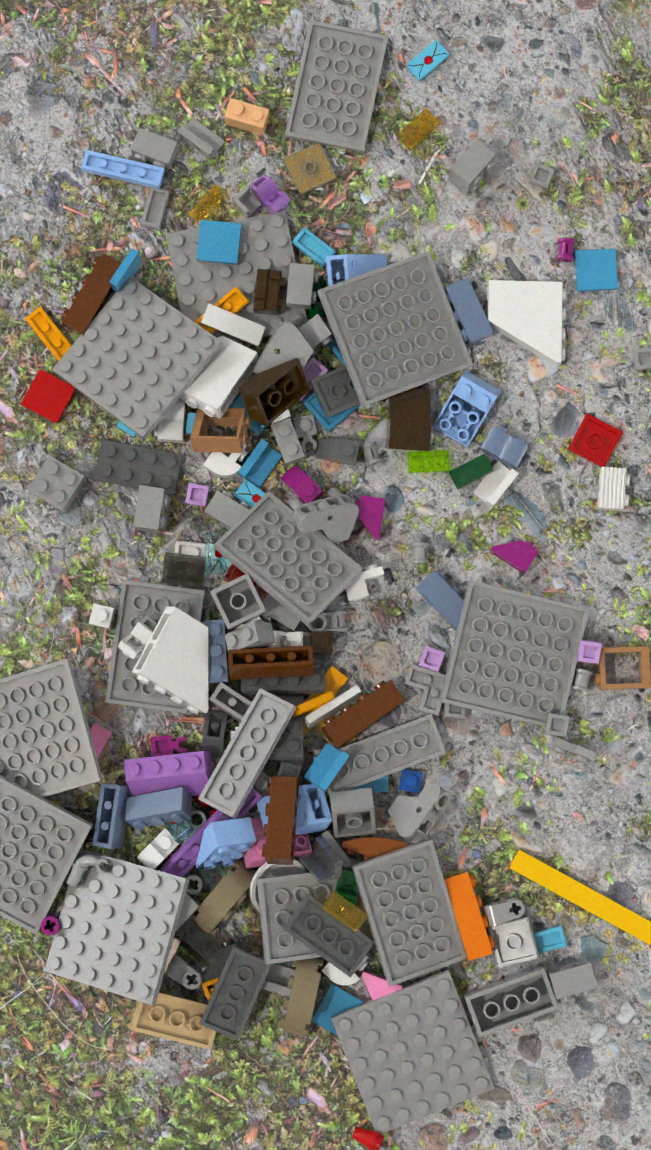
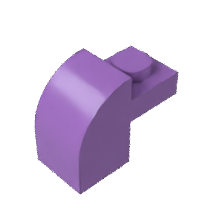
[249,174,291,215]

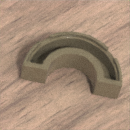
[188,857,258,936]
[279,957,324,1037]

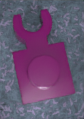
[151,735,188,757]

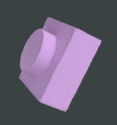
[185,483,209,507]
[577,639,602,664]
[418,646,445,672]

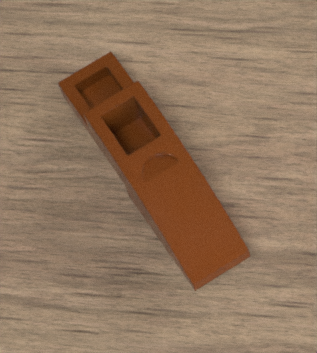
[341,837,409,860]

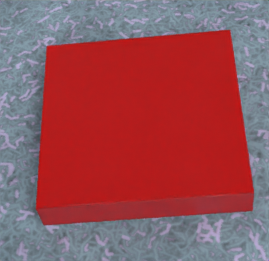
[20,369,76,424]
[567,413,623,467]

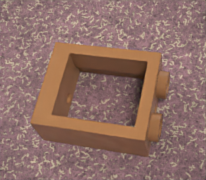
[190,408,251,453]
[594,646,651,690]

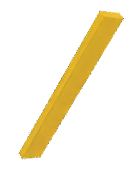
[509,849,651,945]

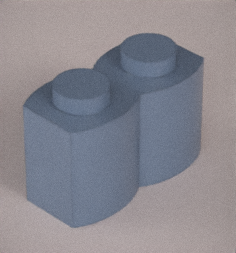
[479,426,528,469]

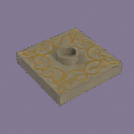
[283,143,337,196]

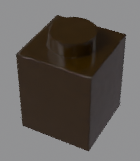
[312,632,333,654]

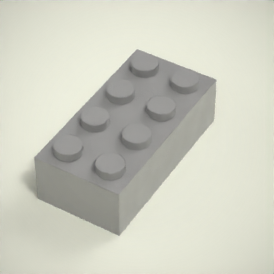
[463,966,559,1038]

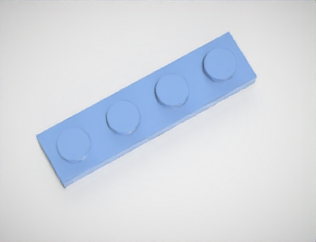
[81,150,165,189]

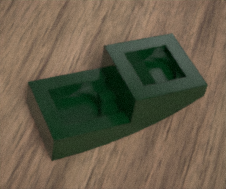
[330,866,358,916]

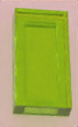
[407,450,450,474]

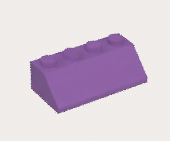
[124,751,213,797]

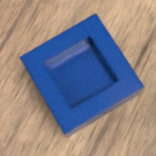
[398,769,423,793]

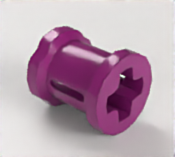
[556,238,575,262]
[41,915,60,935]

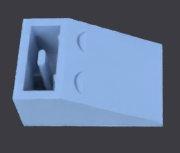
[325,254,387,286]
[433,371,501,448]
[256,784,332,835]
[196,817,256,870]

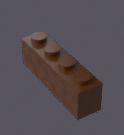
[61,253,121,335]
[228,646,314,680]
[321,680,405,749]
[262,776,299,865]

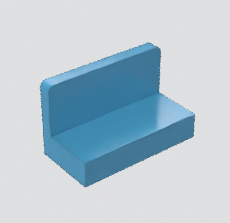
[238,439,282,488]
[304,743,349,791]

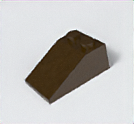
[239,358,310,427]
[386,389,431,451]

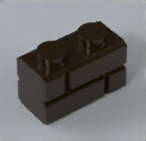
[253,269,286,316]

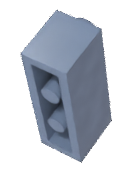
[444,277,493,346]
[416,570,464,631]
[204,619,229,684]
[93,783,130,849]
[125,787,192,830]

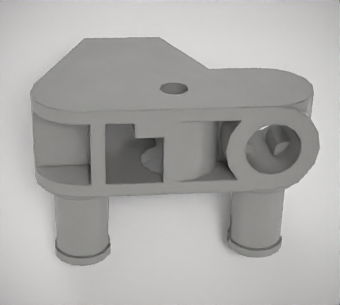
[252,321,314,374]
[289,487,359,544]
[388,782,457,844]

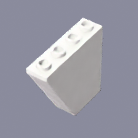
[487,280,566,366]
[178,336,259,419]
[132,606,208,714]

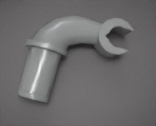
[66,854,113,887]

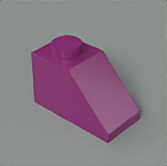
[280,465,323,504]
[355,495,385,542]
[489,540,539,574]

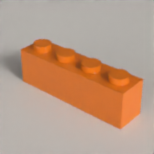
[444,871,495,961]

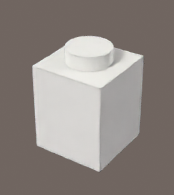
[89,603,116,630]

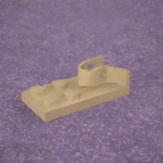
[127,992,216,1050]

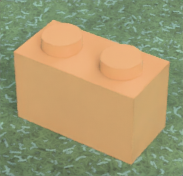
[224,98,270,136]

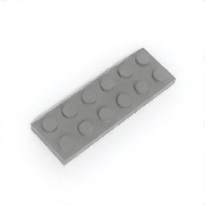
[198,688,297,819]
[315,714,446,797]

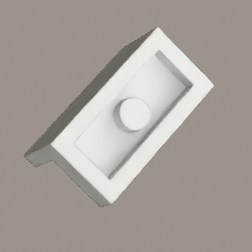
[473,462,519,508]

